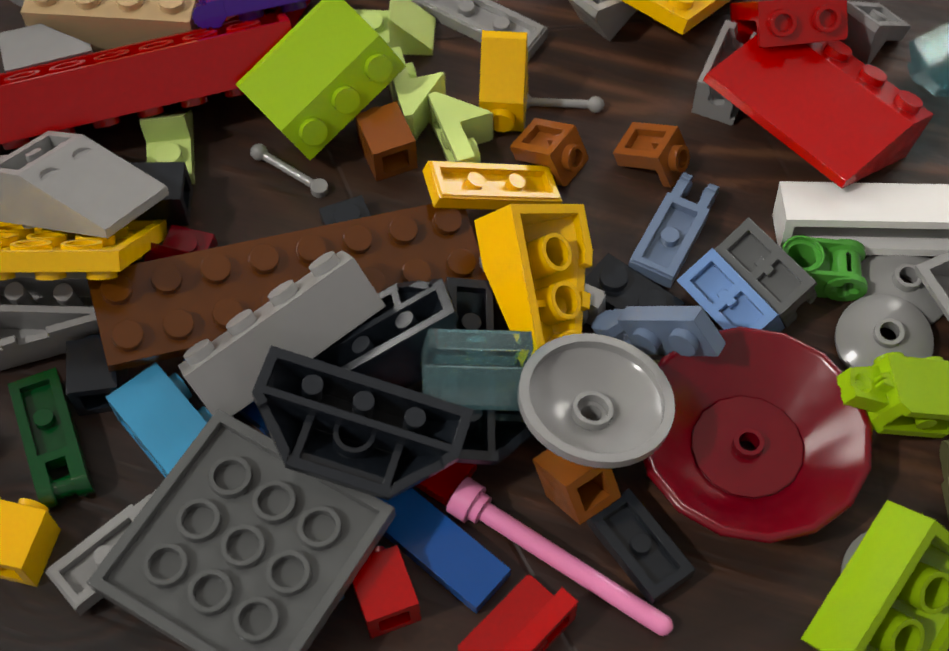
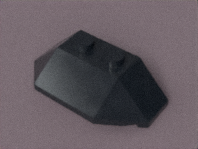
[437,277,534,465]
[313,278,459,388]
[252,345,474,501]

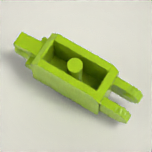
[837,352,949,438]

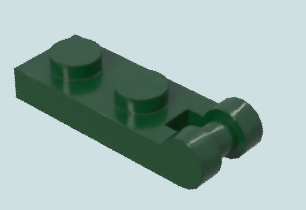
[7,367,95,509]

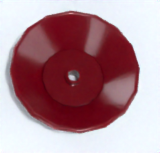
[643,326,873,544]

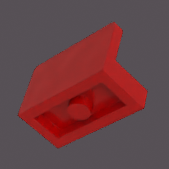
[458,575,578,651]

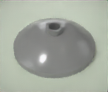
[517,333,675,468]

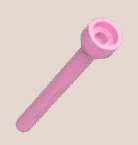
[446,477,673,636]

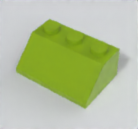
[235,0,407,160]
[801,500,949,651]

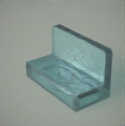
[421,329,533,411]

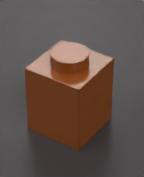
[355,101,418,182]
[532,449,621,525]

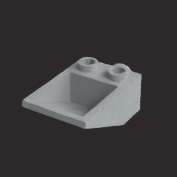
[0,131,169,239]

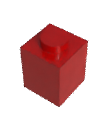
[352,545,421,639]

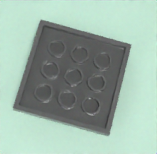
[86,409,396,651]

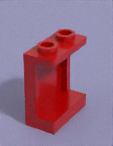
[730,0,848,48]

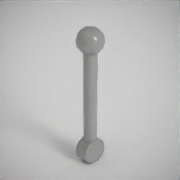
[527,94,605,113]
[250,143,328,198]

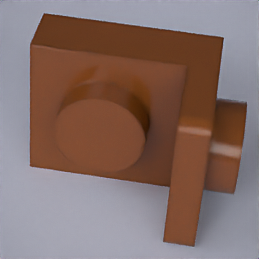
[510,118,589,186]
[613,122,690,188]

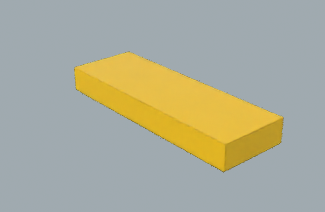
[422,161,562,210]

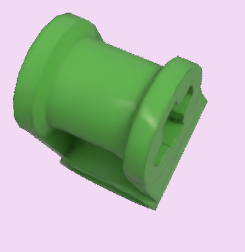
[782,235,868,301]

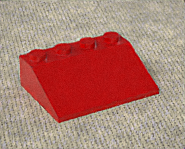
[703,35,934,189]

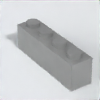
[178,250,386,417]

